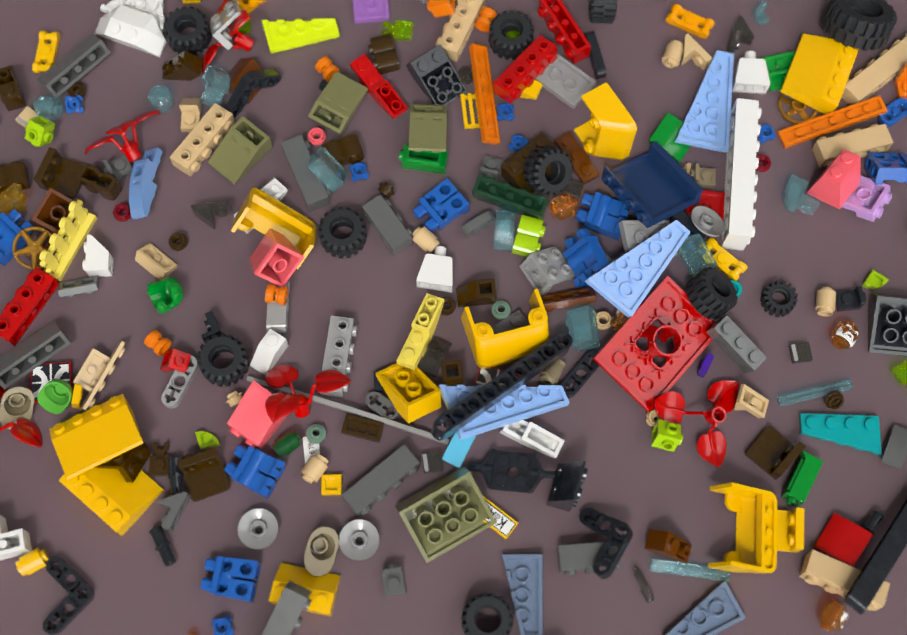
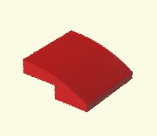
[813,513,873,567]

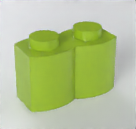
[512,215,546,257]

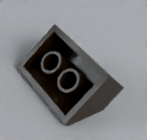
[501,132,557,200]

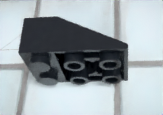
[405,45,468,105]
[547,461,588,512]

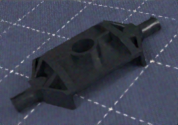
[468,448,556,493]

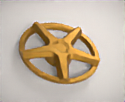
[778,93,818,124]
[12,227,56,269]

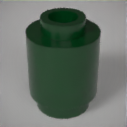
[271,429,302,458]

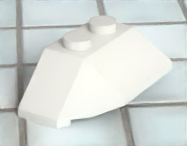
[95,5,166,57]

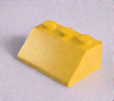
[269,563,341,617]

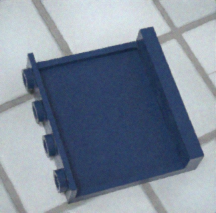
[601,141,703,228]

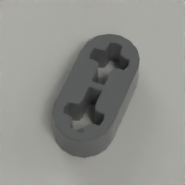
[461,211,496,238]
[365,392,399,421]

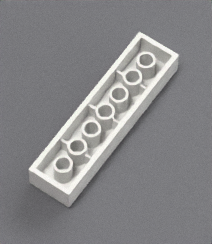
[721,98,761,251]

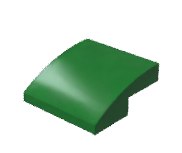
[760,51,795,92]
[649,113,690,164]

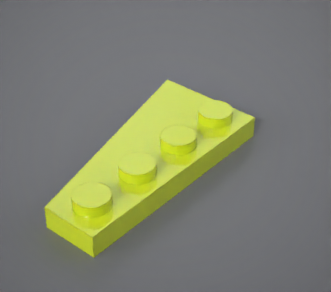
[262,18,340,54]

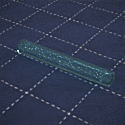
[777,379,853,406]
[650,559,731,582]

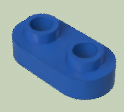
[878,98,907,127]

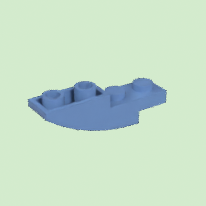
[129,147,163,220]

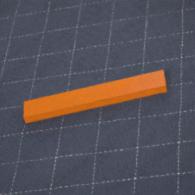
[469,43,500,145]
[777,95,888,149]

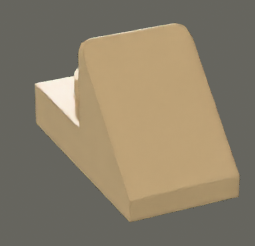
[681,34,712,71]
[179,98,202,132]
[734,384,769,418]

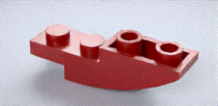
[349,54,409,119]

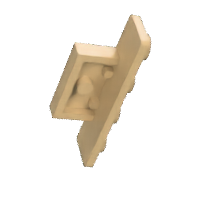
[72,341,126,411]

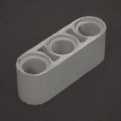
[266,280,290,333]

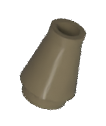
[540,359,566,385]

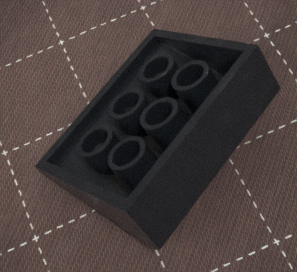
[868,292,907,356]

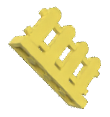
[39,200,97,282]

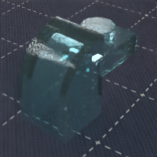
[200,64,230,107]
[782,175,821,215]
[493,210,515,250]

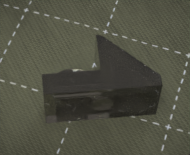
[726,16,754,54]
[191,200,232,229]
[418,336,452,378]

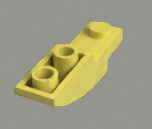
[396,293,444,370]

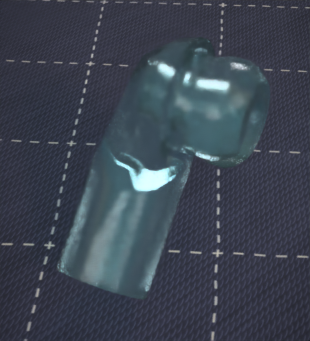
[753,1,769,25]

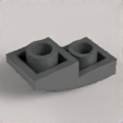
[881,425,907,469]

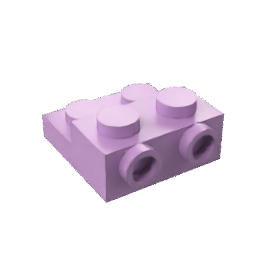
[842,175,892,222]

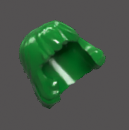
[146,277,184,314]

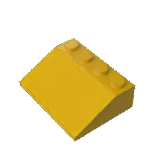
[780,33,859,114]
[49,394,144,480]
[59,468,164,536]

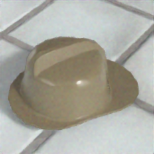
[0,385,34,429]
[304,526,339,576]

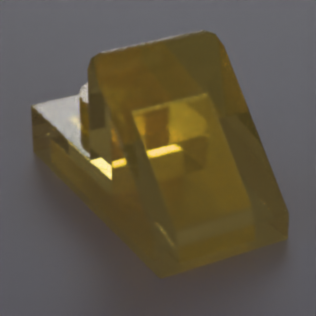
[0,183,26,214]

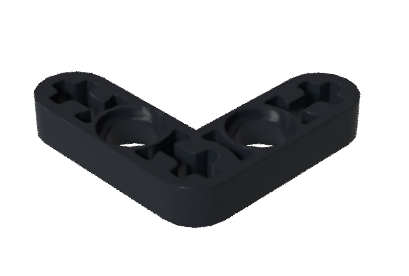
[224,69,282,117]
[579,508,633,579]
[43,557,95,635]

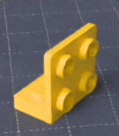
[777,508,804,553]

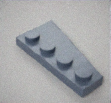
[502,554,543,635]
[666,581,746,635]

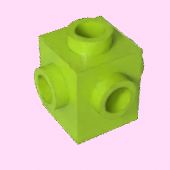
[25,115,55,147]
[651,419,683,452]

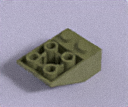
[308,71,368,137]
[409,104,447,153]
[208,116,273,185]

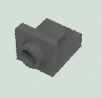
[103,155,132,181]
[479,155,503,182]
[381,564,406,597]

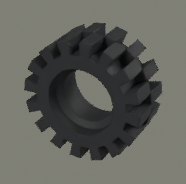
[760,280,798,317]

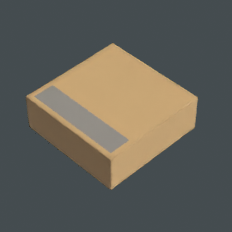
[15,106,40,128]

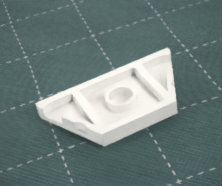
[100,0,164,33]

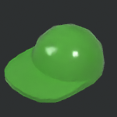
[37,379,73,414]

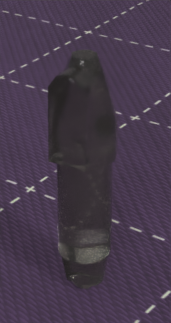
[633,566,654,603]

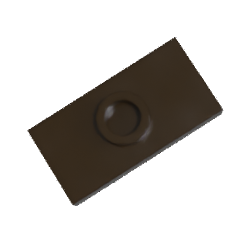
[341,414,385,443]

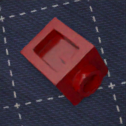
[160,348,191,373]

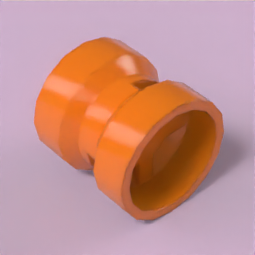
[474,7,497,32]
[315,56,340,82]
[265,283,289,306]
[144,329,172,356]

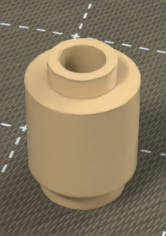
[662,40,684,68]
[412,226,440,254]
[815,287,836,316]
[300,453,329,484]

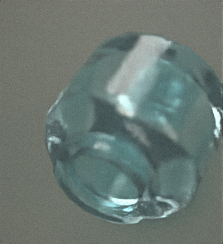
[148,85,174,113]
[33,95,63,121]

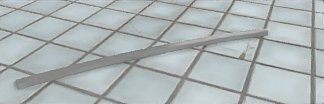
[246,376,449,445]

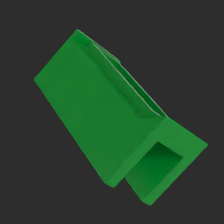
[399,144,448,174]
[781,451,824,506]

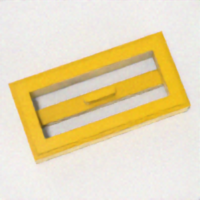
[460,93,480,129]

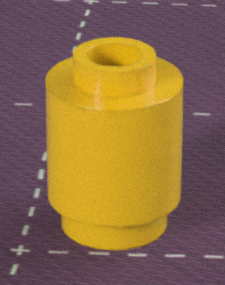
[15,547,49,576]

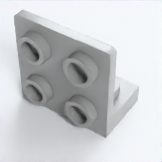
[210,0,241,50]
[519,246,575,296]

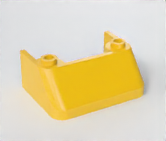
[574,82,637,160]
[231,187,317,269]
[461,289,549,369]
[708,482,777,573]

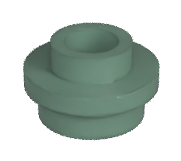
[491,301,511,320]
[306,424,326,444]

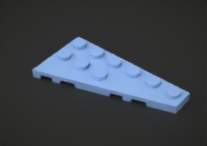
[675,50,734,153]
[585,220,690,318]
[438,385,570,440]

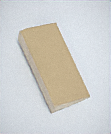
[135,243,177,281]

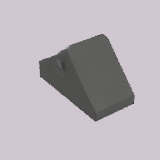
[157,492,191,533]

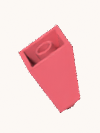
[807,149,861,209]
[249,228,304,287]
[227,381,289,450]

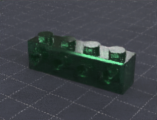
[472,175,549,220]

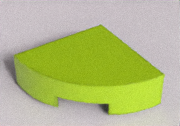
[862,270,889,289]
[195,431,220,450]

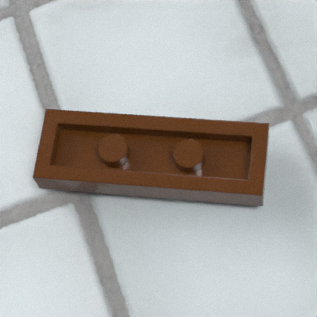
[554,131,599,185]
[541,287,597,312]

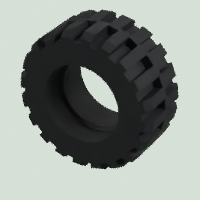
[822,0,897,51]

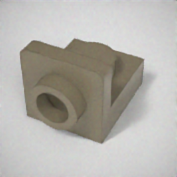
[689,163,716,188]

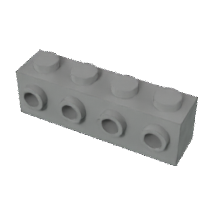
[320,316,358,398]

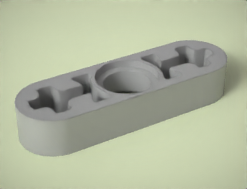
[161,355,199,409]

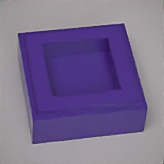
[697,353,714,378]

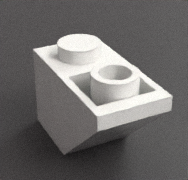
[83,235,113,277]

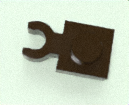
[149,442,171,477]

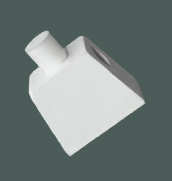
[732,51,770,94]
[416,246,453,293]

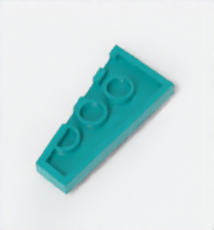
[799,413,882,456]

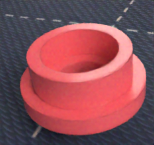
[308,128,326,146]

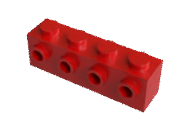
[537,0,591,64]
[493,35,558,104]
[0,267,59,346]

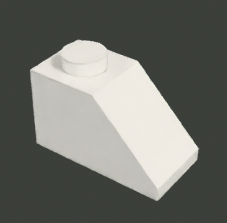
[250,329,289,376]

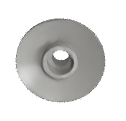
[691,206,724,237]
[238,508,279,549]
[339,520,380,561]

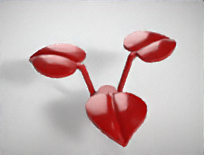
[202,0,254,75]
[84,110,160,162]
[265,365,351,423]
[654,380,739,467]
[0,385,42,448]

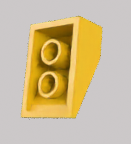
[376,363,441,423]

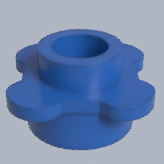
[65,95,84,114]
[497,103,515,121]
[758,124,776,143]
[508,135,529,152]
[349,163,369,182]
[212,616,234,635]

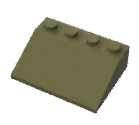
[395,466,497,563]

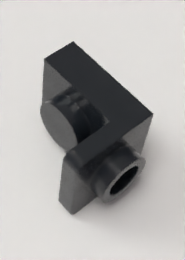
[836,286,866,312]
[201,311,222,344]

